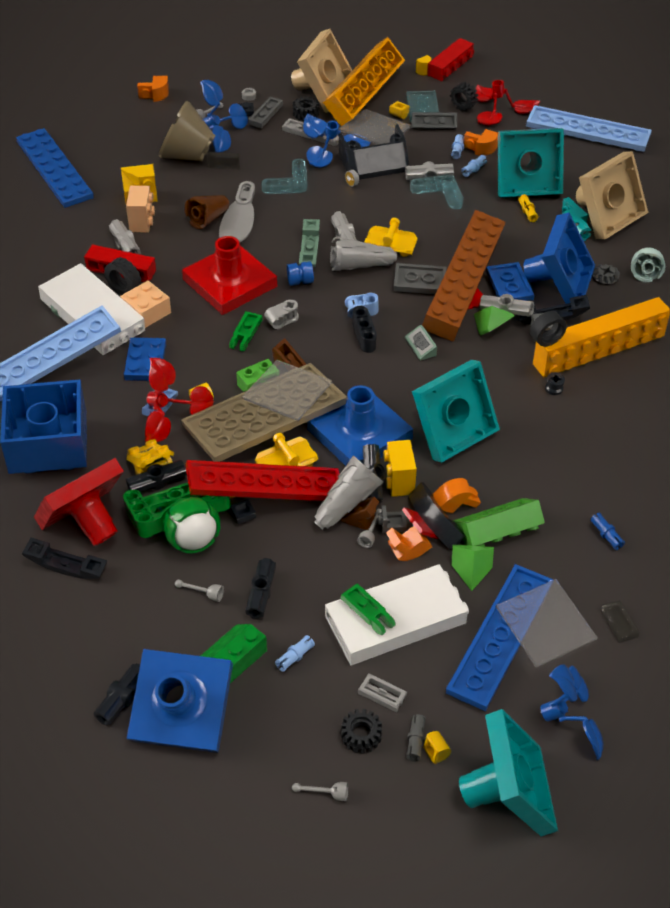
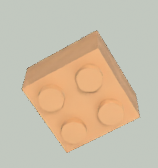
[126,186,155,232]
[120,281,171,328]

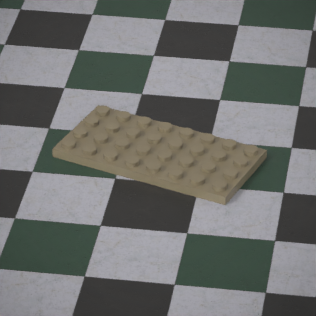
[181,363,347,462]

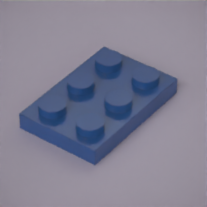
[486,262,534,301]
[124,338,166,381]

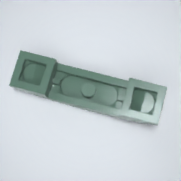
[299,219,320,267]

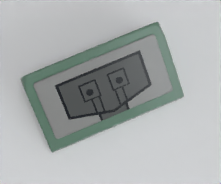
[405,325,437,361]

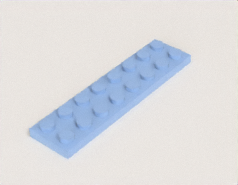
[526,105,652,152]
[0,305,121,401]

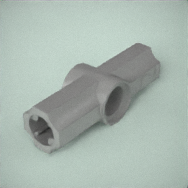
[405,161,454,182]
[331,211,357,241]
[109,219,141,254]
[480,294,534,316]

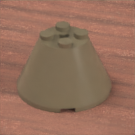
[159,101,216,162]

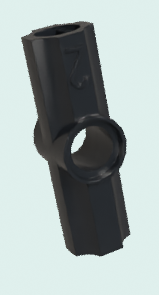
[363,444,386,504]
[126,460,187,492]
[246,558,276,619]
[94,663,140,726]

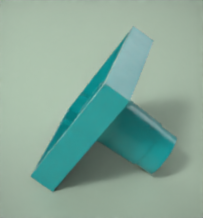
[498,128,564,197]
[412,360,500,463]
[459,709,558,836]

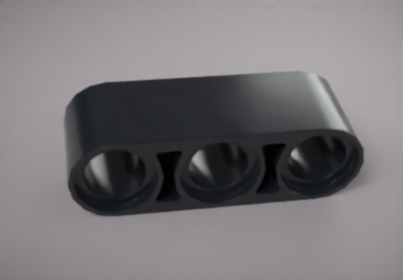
[352,306,377,353]

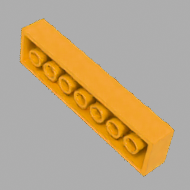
[322,37,405,126]
[533,297,670,377]

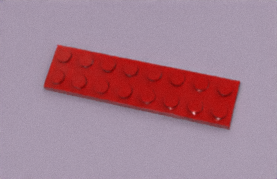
[185,460,340,501]

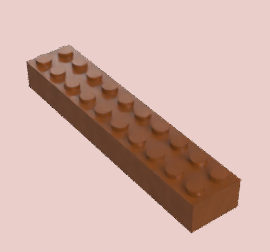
[422,210,506,342]

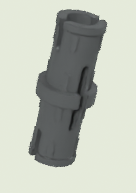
[406,714,426,761]

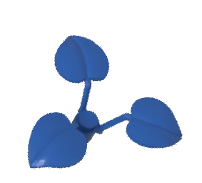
[200,80,248,154]
[303,114,371,167]
[541,664,603,761]

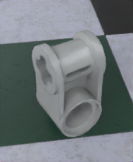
[264,300,299,329]

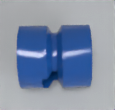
[287,261,314,286]

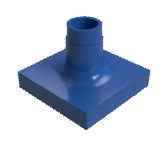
[524,212,595,304]
[307,385,413,466]
[127,649,233,753]

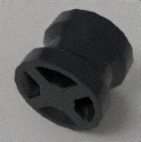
[545,372,565,395]

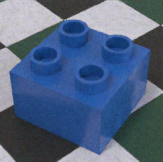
[0,380,87,474]

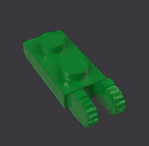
[229,311,263,352]
[341,583,396,635]

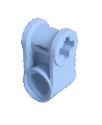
[345,293,379,318]

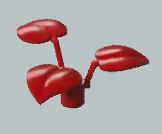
[476,80,540,125]
[145,358,214,443]

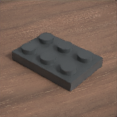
[393,263,447,294]

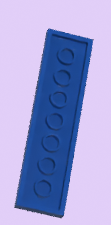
[16,128,94,208]
[446,564,553,711]

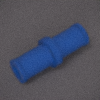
[590,513,625,550]

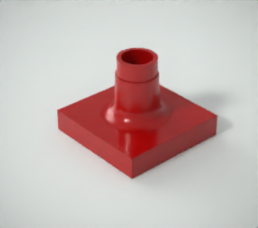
[182,236,277,315]
[34,458,124,546]

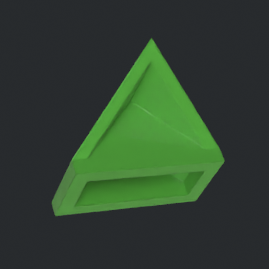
[474,306,514,336]
[452,545,494,591]

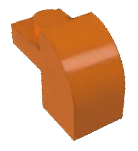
[137,76,169,102]
[464,129,498,156]
[433,478,481,514]
[386,526,432,561]

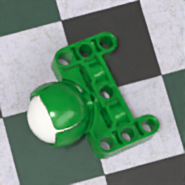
[123,482,231,553]

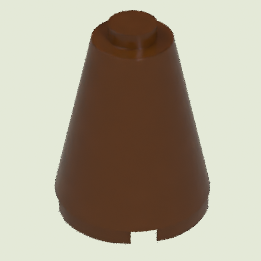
[185,195,229,229]

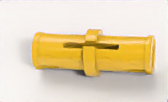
[518,194,539,222]

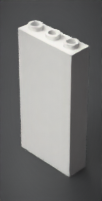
[38,263,145,355]
[325,564,469,665]

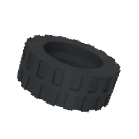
[104,257,142,295]

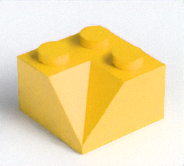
[121,164,158,204]
[383,440,417,497]

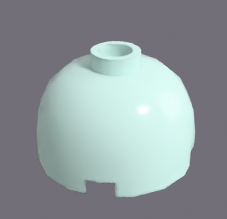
[631,247,666,282]

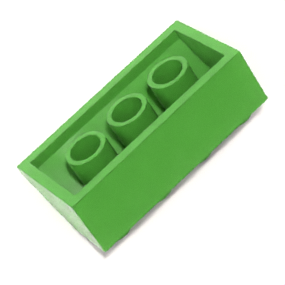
[452,498,545,546]

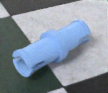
[451,134,464,159]
[461,155,487,177]
[275,635,315,672]

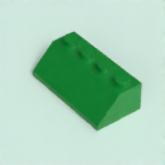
[201,624,267,683]

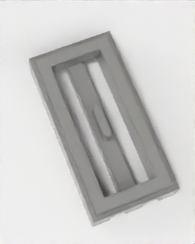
[358,673,407,713]

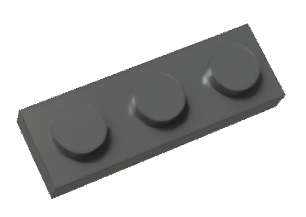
[248,97,283,128]
[412,112,457,129]

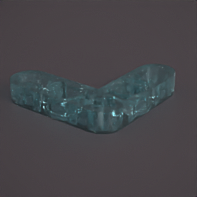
[262,159,307,194]
[410,175,463,209]

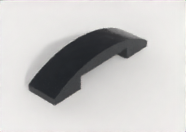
[519,294,590,325]
[409,482,466,550]
[22,537,107,579]

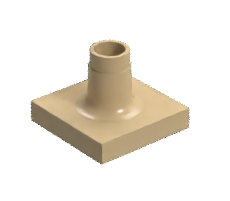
[291,29,352,113]
[576,152,649,239]

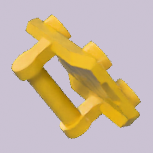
[364,218,418,257]
[255,433,318,467]
[126,439,174,475]

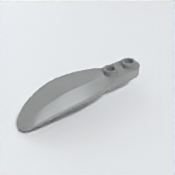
[219,181,255,243]

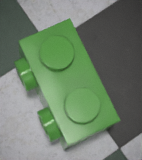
[236,359,279,392]

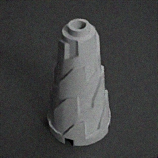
[330,237,397,271]
[314,456,383,529]

